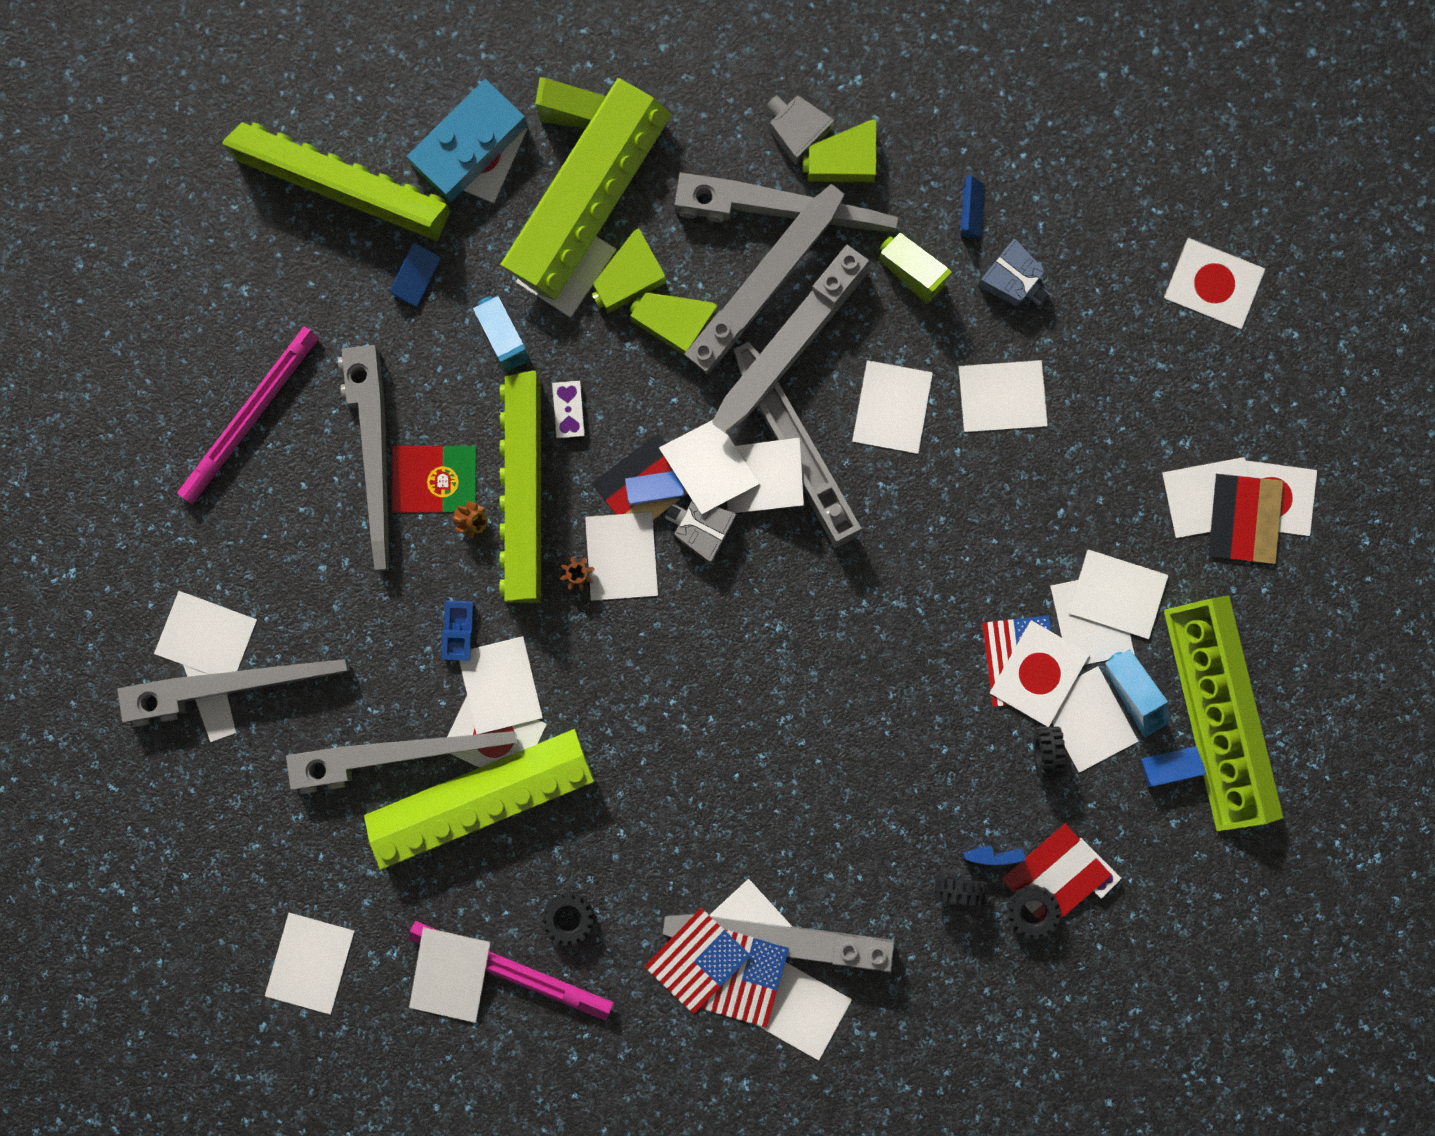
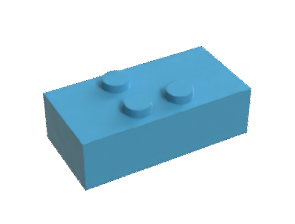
[407,79,528,203]

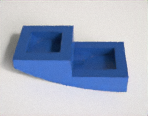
[441,600,474,661]
[961,845,1026,865]

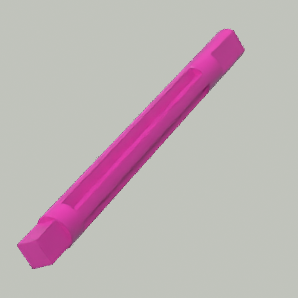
[177,326,320,505]
[408,921,614,1021]

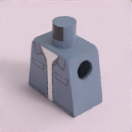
[978,239,1049,307]

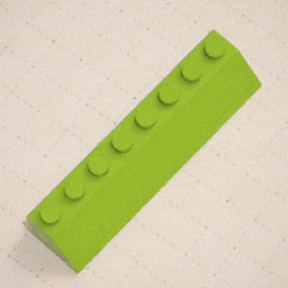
[500,78,672,301]
[222,122,450,242]
[499,371,541,603]
[1164,595,1283,831]
[364,729,596,869]

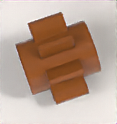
[452,501,488,538]
[560,557,595,592]

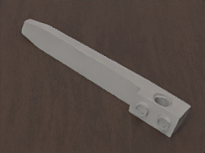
[675,173,898,232]
[685,184,844,375]
[712,245,869,434]
[734,342,861,548]
[338,345,389,572]
[117,659,350,727]
[286,731,518,794]
[663,914,894,971]

